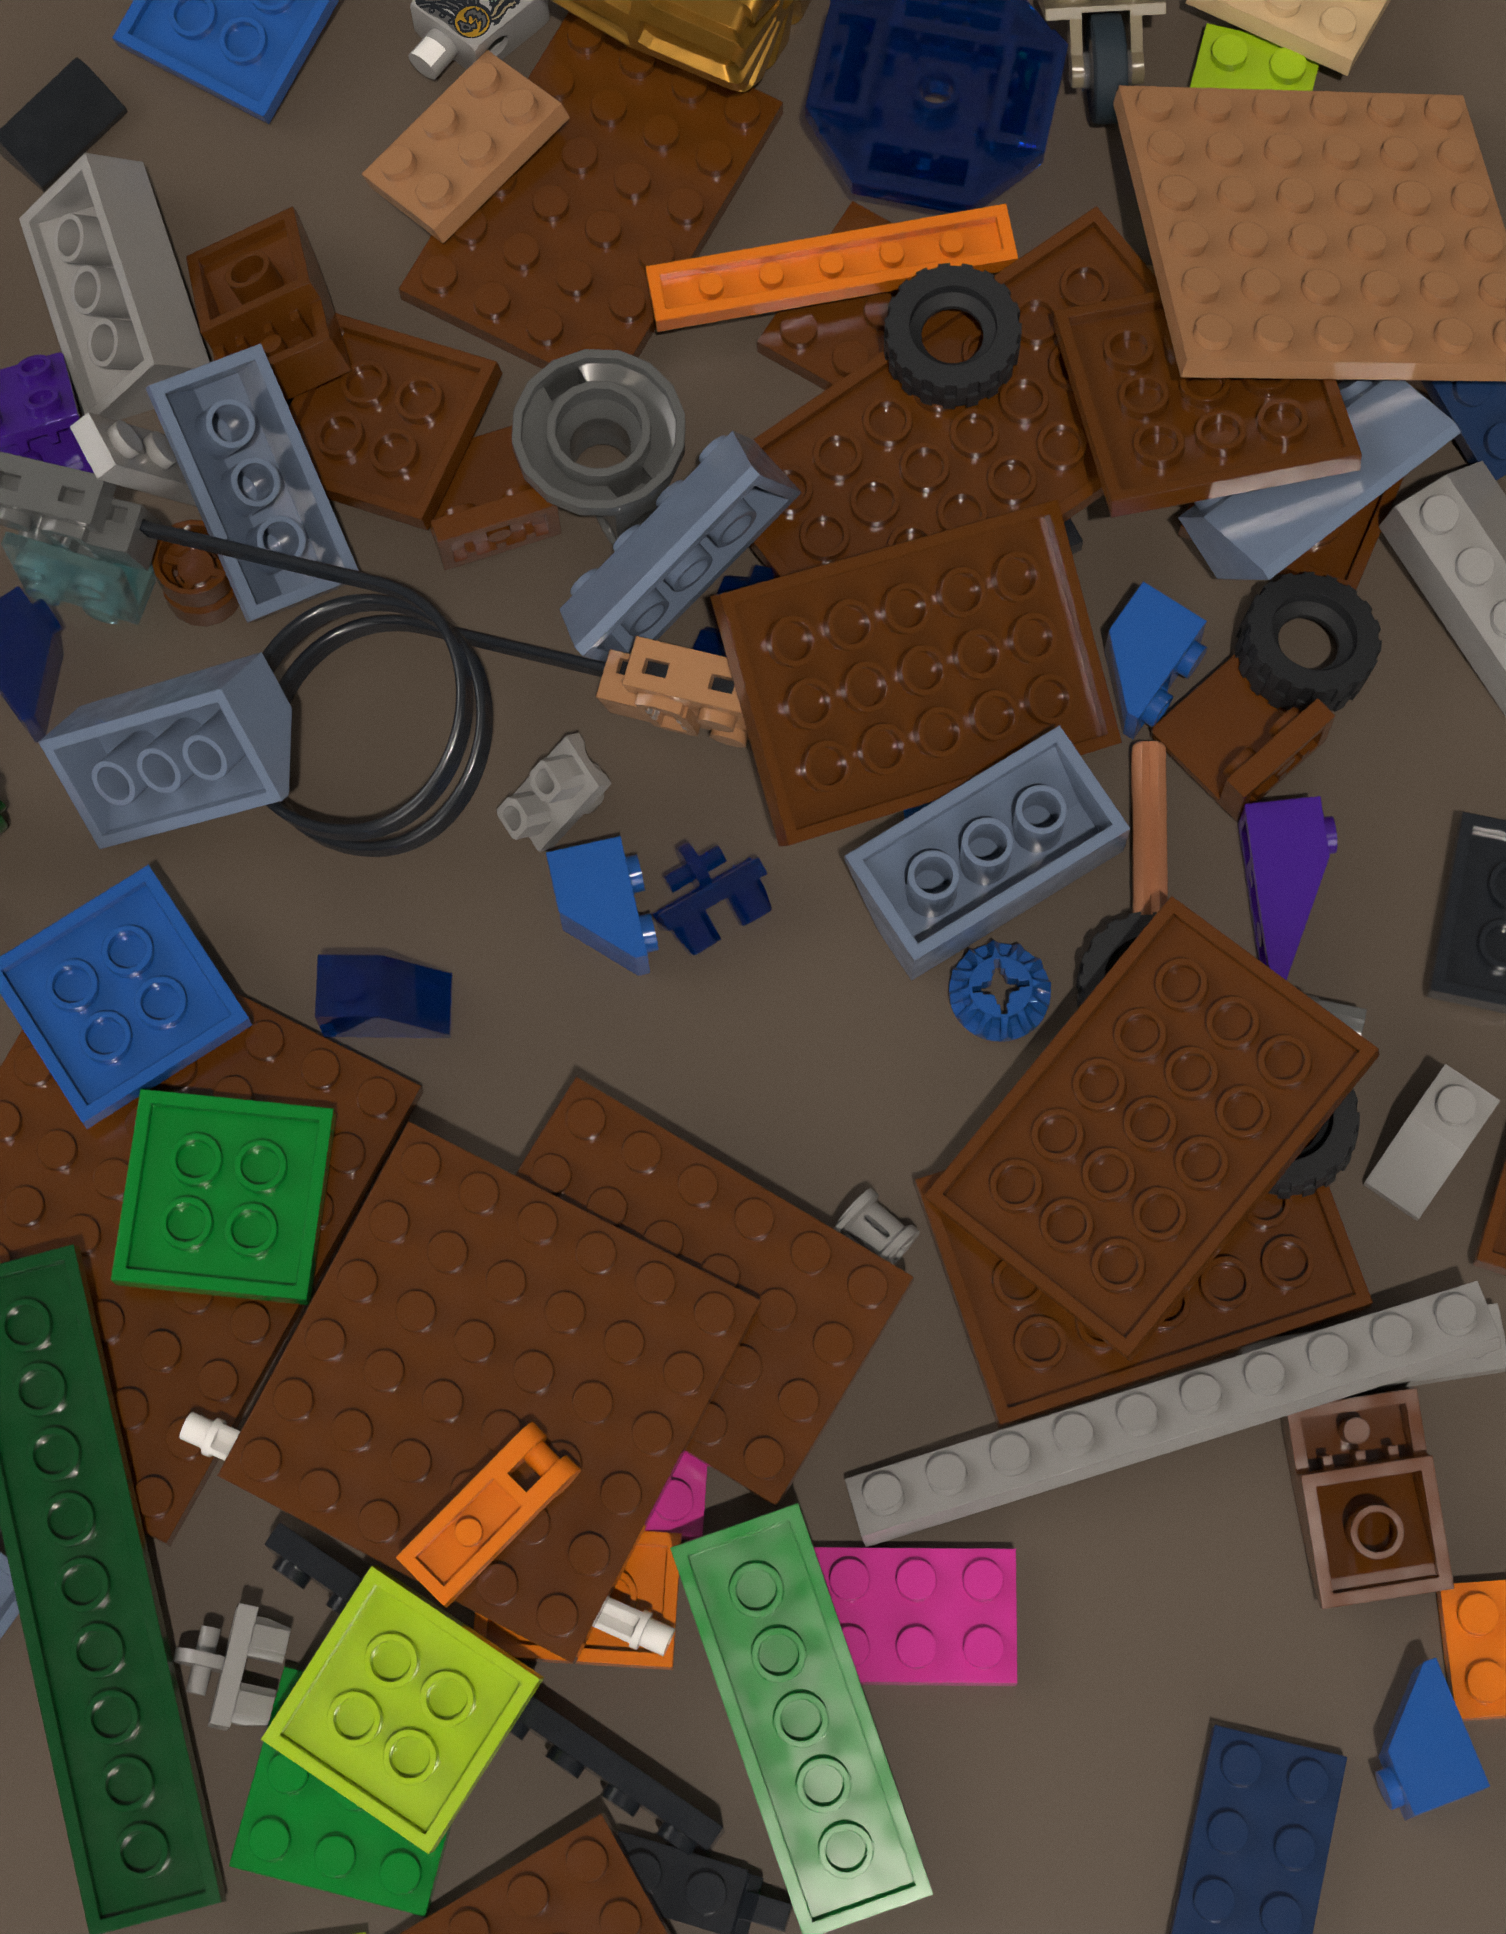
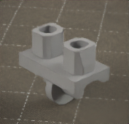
[496,733,612,852]
[173,1603,291,1731]

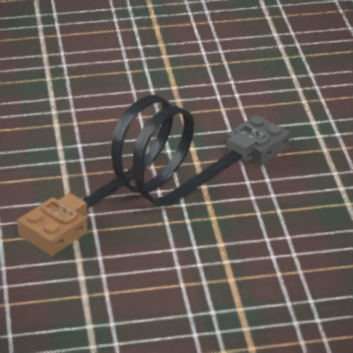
[0,451,750,857]

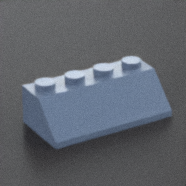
[146,344,359,623]
[1178,379,1461,580]
[559,430,802,662]
[38,652,292,849]
[844,726,1130,981]

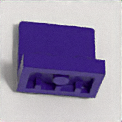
[0,352,94,473]

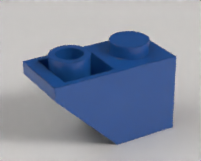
[1105,581,1208,740]
[546,836,659,976]

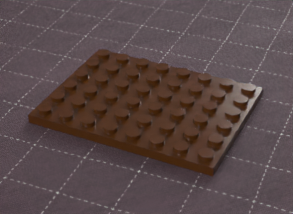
[0,990,423,1547]

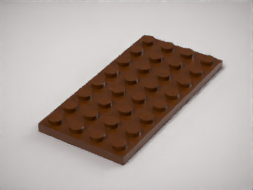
[750,206,1159,578]

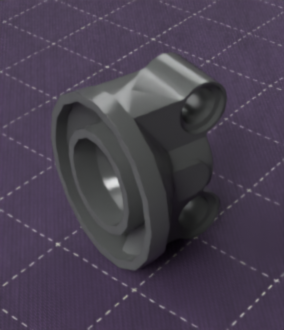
[512,349,686,546]

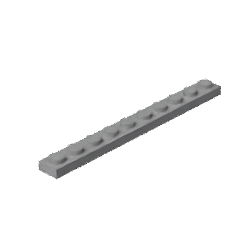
[845,1281,1501,1547]

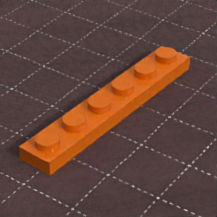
[646,204,1018,332]

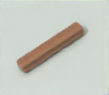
[1131,741,1168,915]

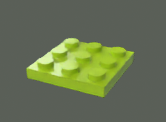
[261,1565,545,1854]

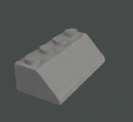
[19,153,210,421]
[1379,461,1506,717]

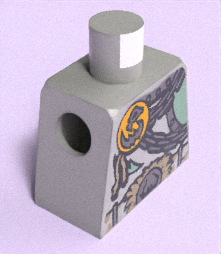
[408,0,550,80]

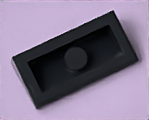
[0,57,127,192]

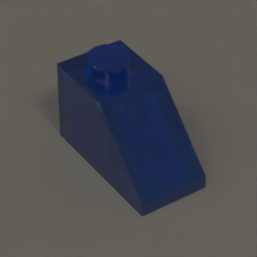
[0,586,64,743]
[315,955,453,1038]

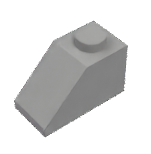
[1363,1064,1501,1221]

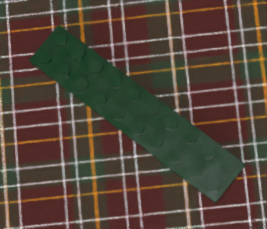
[0,1244,227,1934]

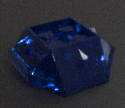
[805,0,1068,213]

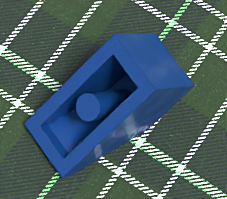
[1375,1657,1490,1821]

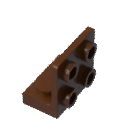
[430,425,562,571]
[1151,654,1336,821]

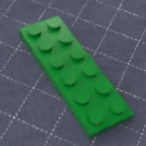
[670,1503,933,1934]

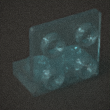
[1,532,157,625]

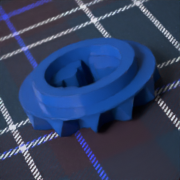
[949,940,1051,1042]

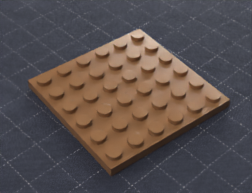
[1113,85,1506,382]

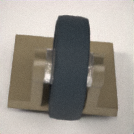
[1037,0,1166,124]

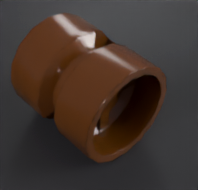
[151,519,239,627]

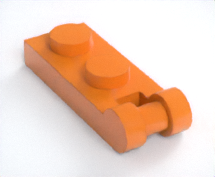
[396,1422,581,1608]

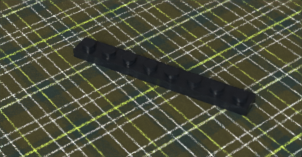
[264,1523,724,1856]

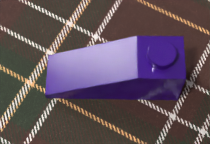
[1238,796,1338,980]

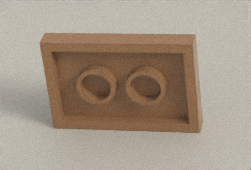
[362,50,570,243]

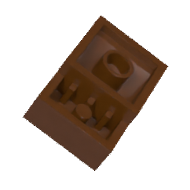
[186,206,351,401]
[1280,1386,1454,1609]

